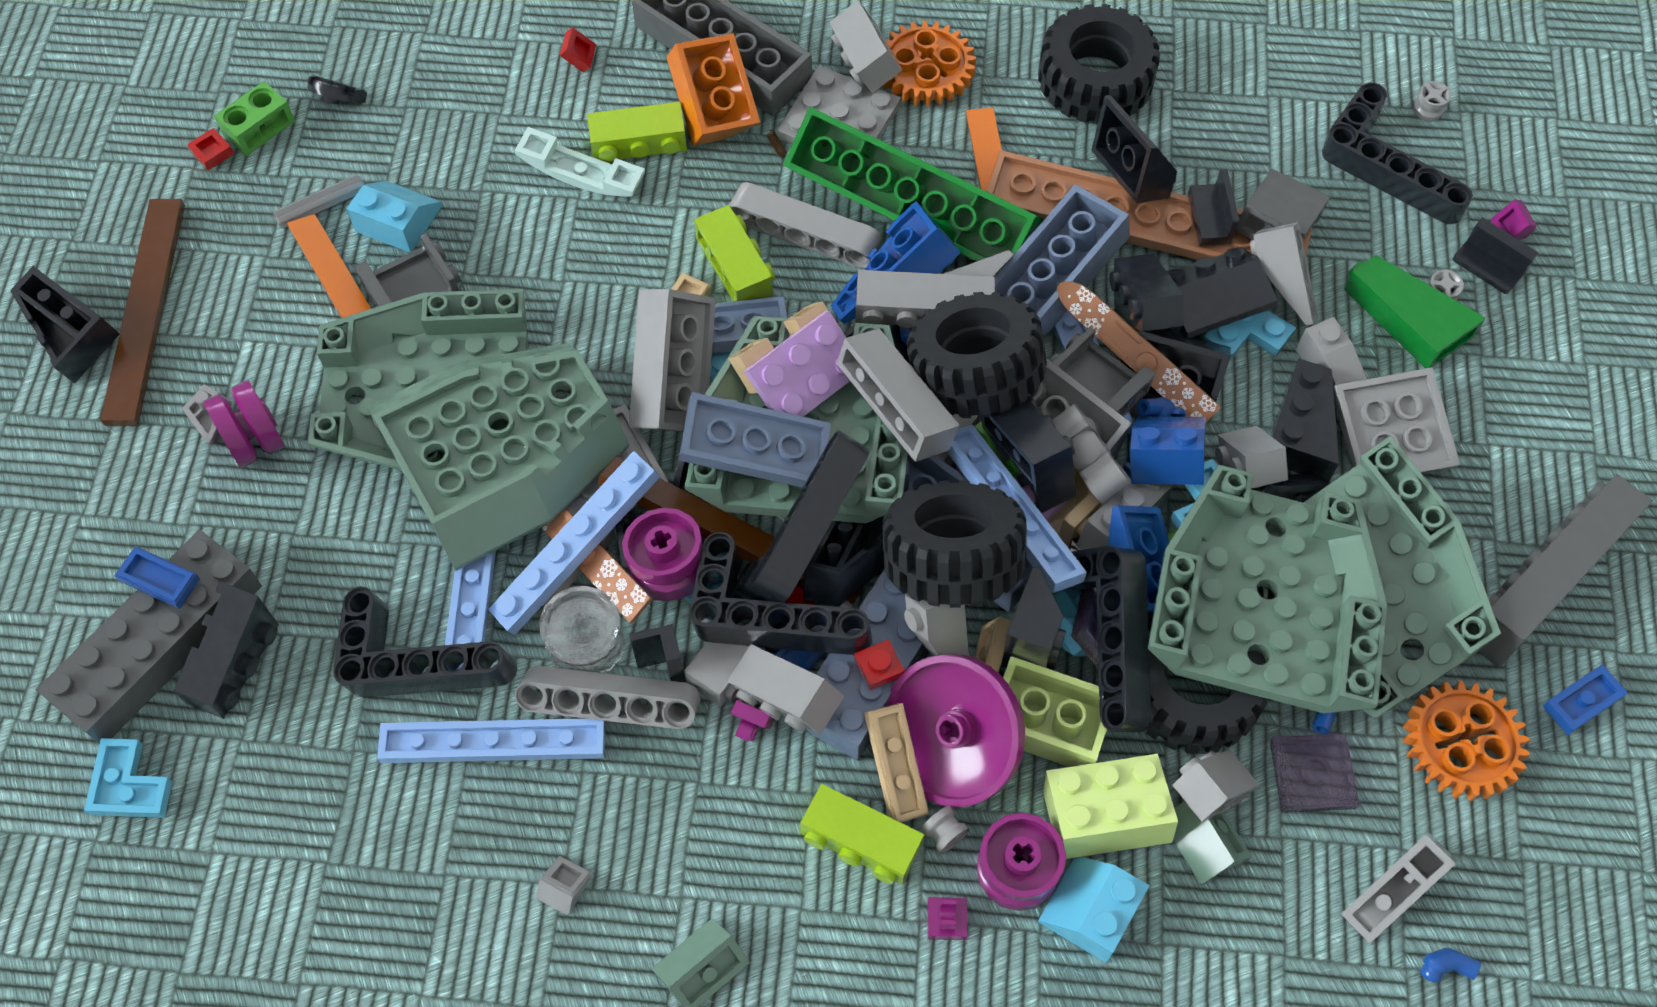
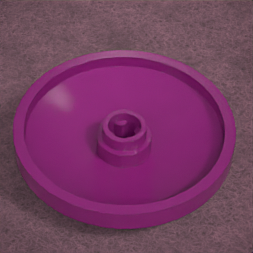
[885,654,1025,807]

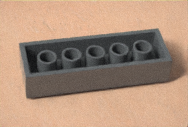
[632,0,812,116]
[1478,474,1653,668]
[35,529,262,744]

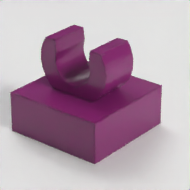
[1491,199,1537,240]
[731,700,775,742]
[927,897,967,940]

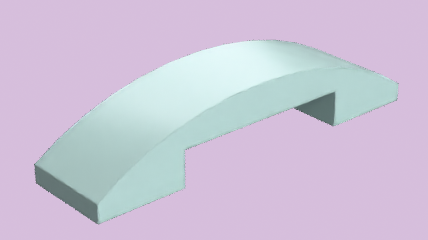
[515,127,645,197]

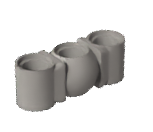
[1053,403,1132,504]

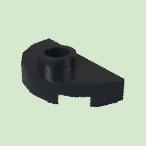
[307,75,367,104]

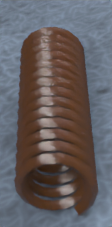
[767,130,787,158]

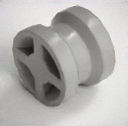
[1413,81,1451,122]
[1428,269,1464,301]
[921,806,970,854]

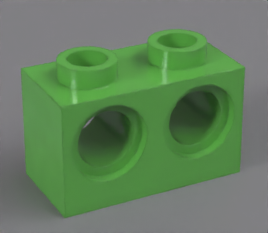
[214,81,295,156]

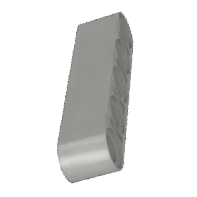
[729,182,883,269]
[515,666,701,729]

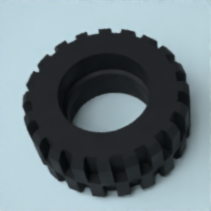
[1038,4,1160,124]
[907,292,1047,419]
[883,480,1027,608]
[1146,619,1268,754]

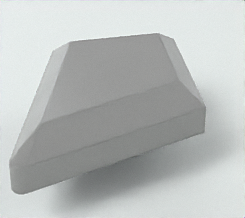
[182,384,232,446]

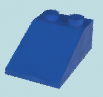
[1130,416,1206,485]
[1108,505,1169,623]

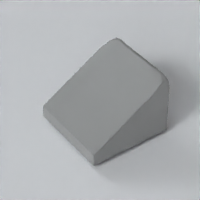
[536,856,592,915]

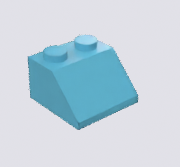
[346,181,443,253]
[1038,857,1150,963]

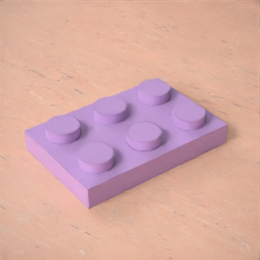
[744,311,850,417]

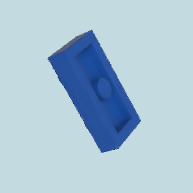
[1543,664,1628,735]

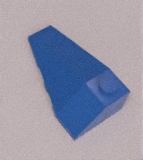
[831,201,961,324]

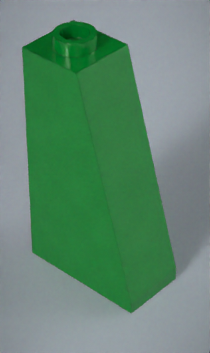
[1344,255,1485,368]

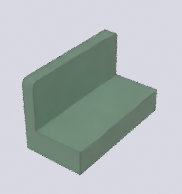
[1173,801,1252,884]
[652,919,750,1007]

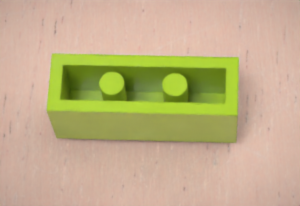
[587,102,687,162]
[694,205,775,301]
[800,783,924,885]

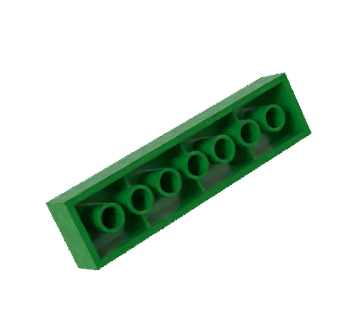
[783,106,1043,272]

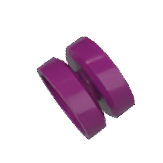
[203,379,286,469]
[622,508,703,601]
[976,813,1066,911]

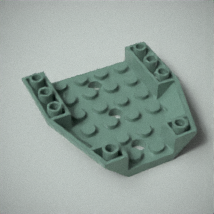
[308,289,528,470]
[685,316,908,523]
[366,343,629,571]
[1257,436,1501,719]
[1148,465,1387,713]

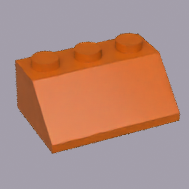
[666,33,761,146]

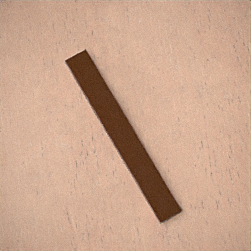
[100,199,185,426]
[598,456,864,607]

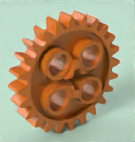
[884,20,976,107]
[1403,680,1530,801]

